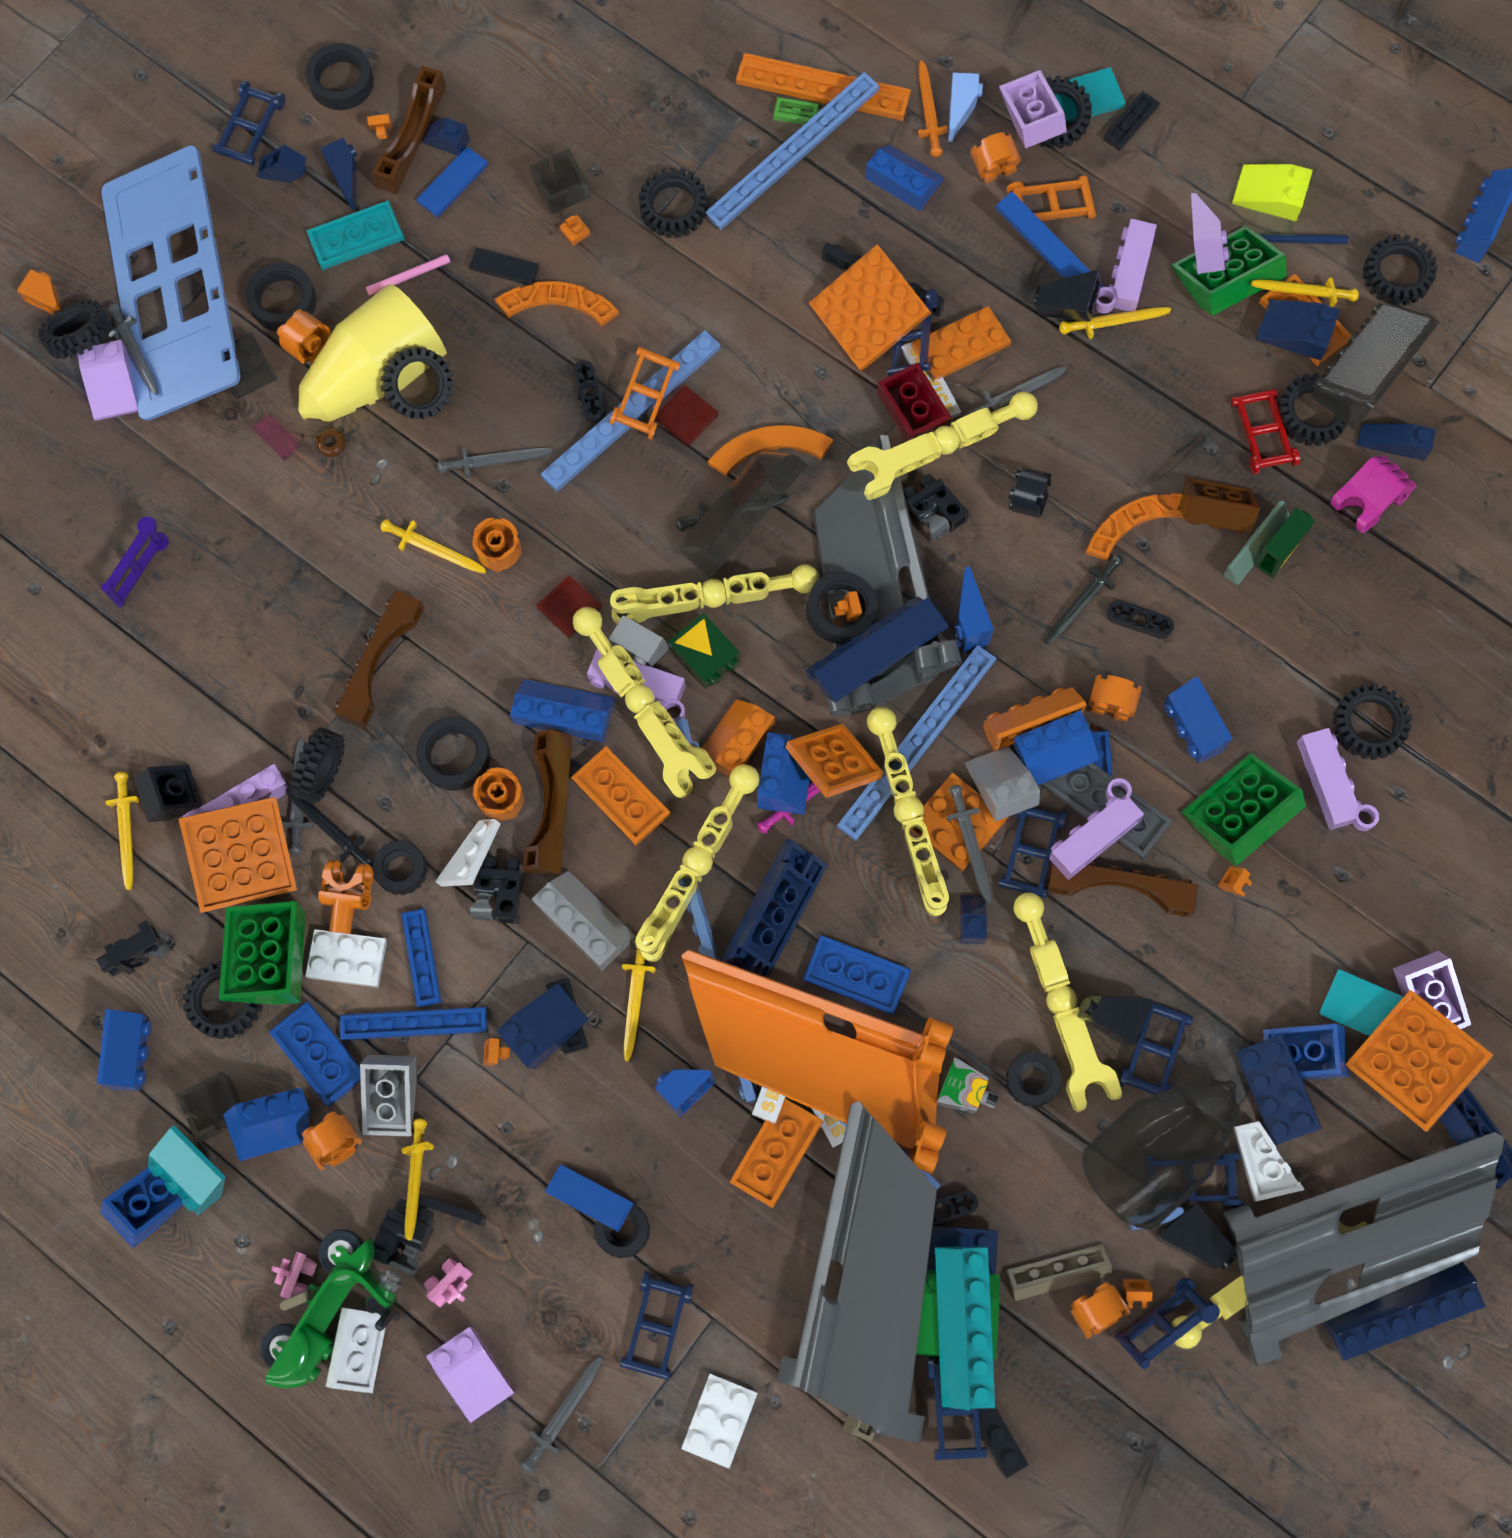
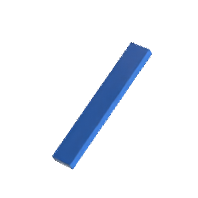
[995,191,1104,287]
[340,1007,488,1040]

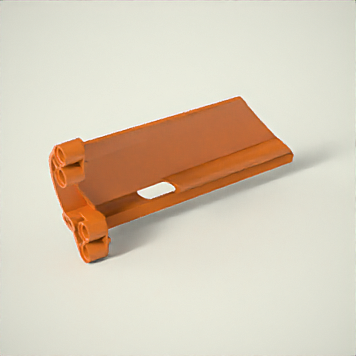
[681,949,954,1174]

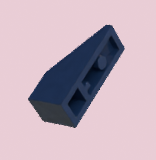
[320,137,357,211]
[1357,424,1436,461]

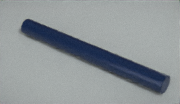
[1258,233,1348,244]

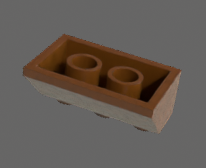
[1181,476,1260,533]

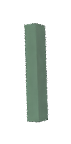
[1224,500,1290,585]

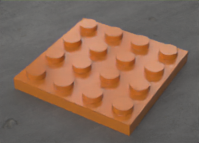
[809,244,931,371]
[178,796,297,913]
[1345,989,1493,1133]

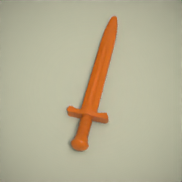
[918,61,948,157]

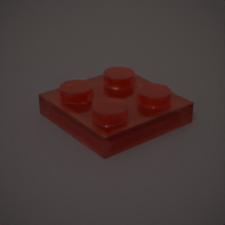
[655,385,719,447]

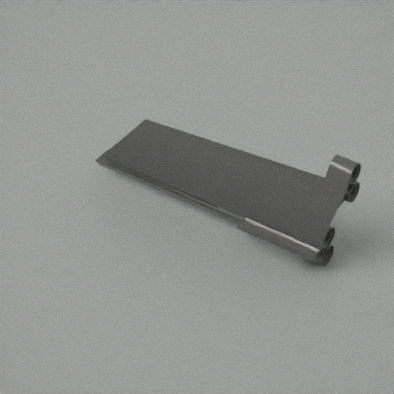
[813,435,962,716]
[777,1101,937,1443]

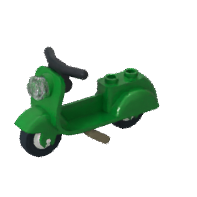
[261,1229,403,1389]

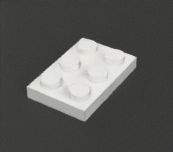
[305,929,387,988]
[326,1308,386,1393]
[681,1374,758,1468]

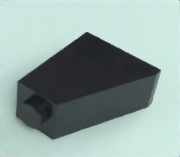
[1033,270,1102,322]
[1077,995,1154,1046]
[1154,1203,1237,1270]

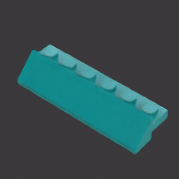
[935,1246,995,1411]

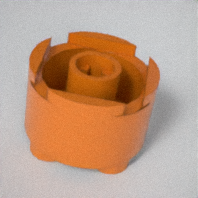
[970,132,1021,183]
[277,309,331,364]
[472,518,522,572]
[1088,675,1142,722]
[473,768,524,821]
[302,1112,362,1170]
[1070,1282,1131,1339]

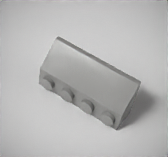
[532,871,636,971]

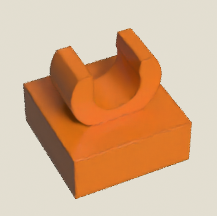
[367,114,393,140]
[559,215,590,246]
[833,591,862,622]
[1218,866,1252,896]
[483,1038,510,1066]
[1123,1279,1152,1309]

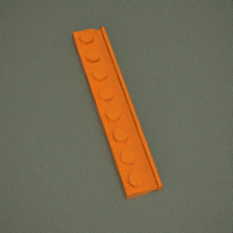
[736,53,911,121]

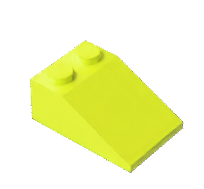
[1232,164,1313,221]

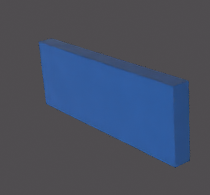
[416,147,488,218]
[545,1164,634,1232]

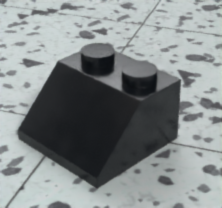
[134,764,202,822]

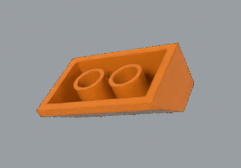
[702,699,775,777]

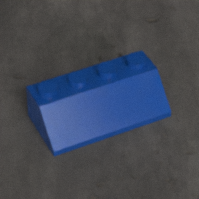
[1455,168,1512,263]
[510,679,615,743]

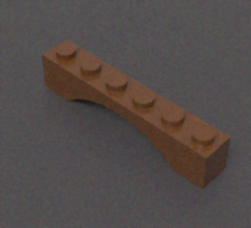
[372,65,446,194]
[334,590,425,730]
[523,729,572,877]
[1047,862,1198,918]

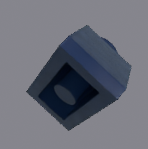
[421,118,470,156]
[257,145,306,183]
[960,895,987,944]

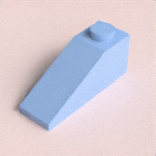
[948,73,983,142]

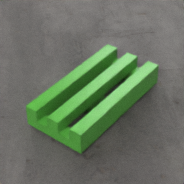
[773,97,820,125]

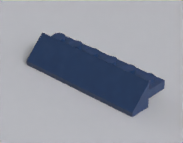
[805,596,948,703]
[720,839,828,978]
[1438,1087,1512,1190]
[1323,1261,1486,1361]

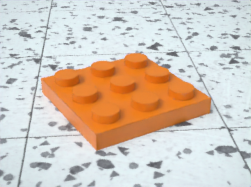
[785,723,884,798]
[910,773,1008,872]

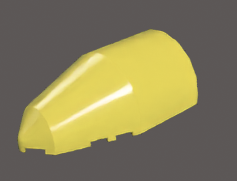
[298,284,447,422]

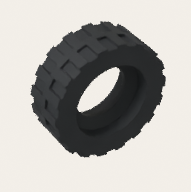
[372,840,428,895]
[1005,1051,1062,1108]
[594,1204,650,1258]

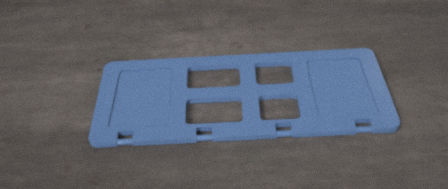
[101,146,241,421]

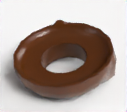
[315,427,346,457]

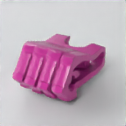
[1330,455,1417,533]

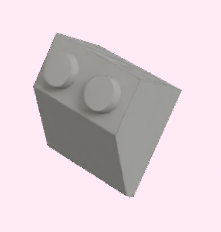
[609,615,669,666]

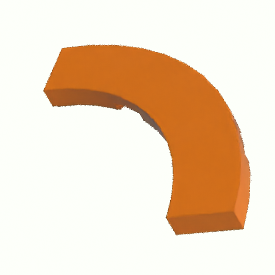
[495,281,619,327]
[708,425,834,477]
[1085,493,1184,561]

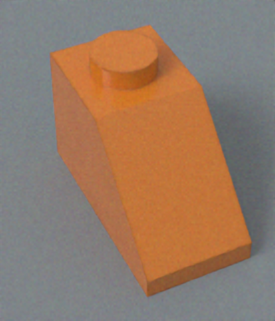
[17,269,62,315]

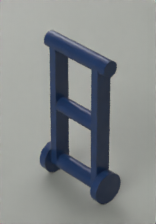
[212,80,286,166]
[887,289,938,376]
[998,808,1067,898]
[1119,1003,1193,1104]
[1143,1154,1244,1208]
[619,1271,694,1381]
[1115,1278,1220,1369]
[927,1358,987,1461]

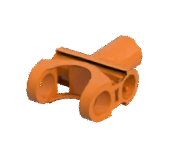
[318,860,373,934]

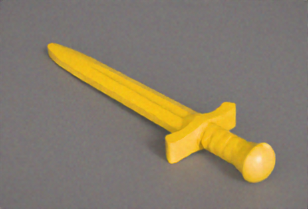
[1251,278,1359,307]
[1059,307,1171,340]
[380,519,487,574]
[105,771,140,890]
[622,938,656,1062]
[401,1118,434,1241]

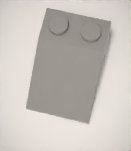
[965,746,1040,822]
[360,1055,417,1137]

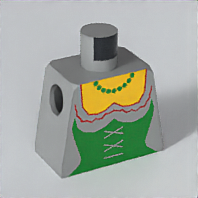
[936,1058,999,1113]

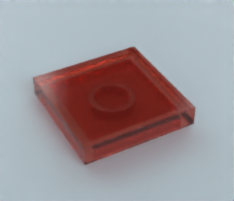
[536,575,601,639]

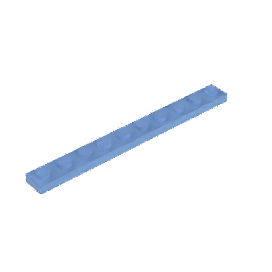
[705,72,879,231]
[541,330,721,492]
[837,645,997,841]
[680,869,759,1104]

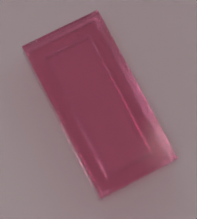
[253,414,301,461]

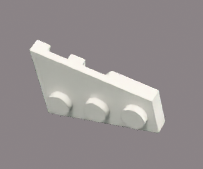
[435,819,500,887]
[1233,1121,1305,1202]

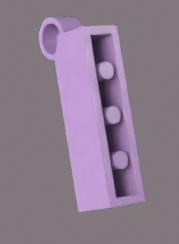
[1094,219,1157,313]
[587,649,686,722]
[1297,728,1379,831]
[182,764,290,817]
[1049,778,1144,880]

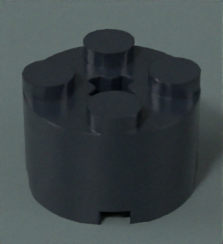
[1008,466,1052,518]

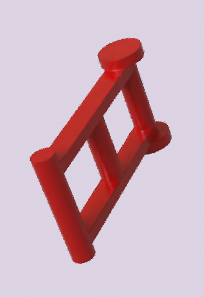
[1231,389,1300,474]

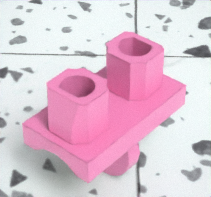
[271,1252,317,1299]
[424,1258,473,1308]

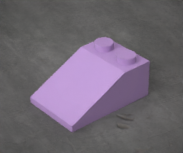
[999,70,1067,148]
[1191,193,1229,274]
[78,340,138,421]
[1393,951,1471,1029]
[426,1327,514,1423]

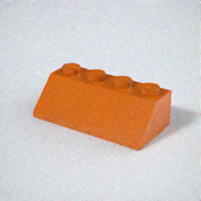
[983,687,1087,751]

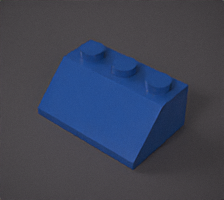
[866,145,944,211]
[1164,676,1232,763]
[1014,710,1099,786]
[757,732,810,815]
[97,1009,152,1091]
[655,1070,715,1118]
[223,1087,310,1162]

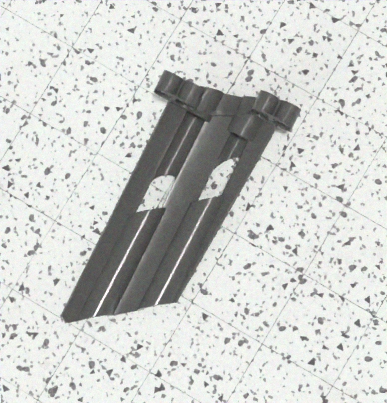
[1223,1132,1504,1367]

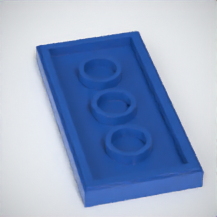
[803,935,911,1016]
[269,1001,361,1108]

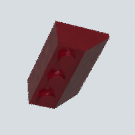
[877,362,951,442]

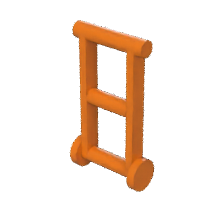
[1006,175,1097,221]
[609,347,681,440]

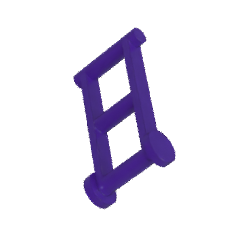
[101,517,169,607]

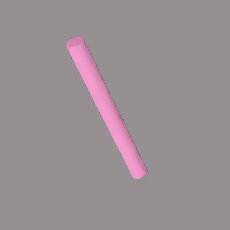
[365,254,450,296]

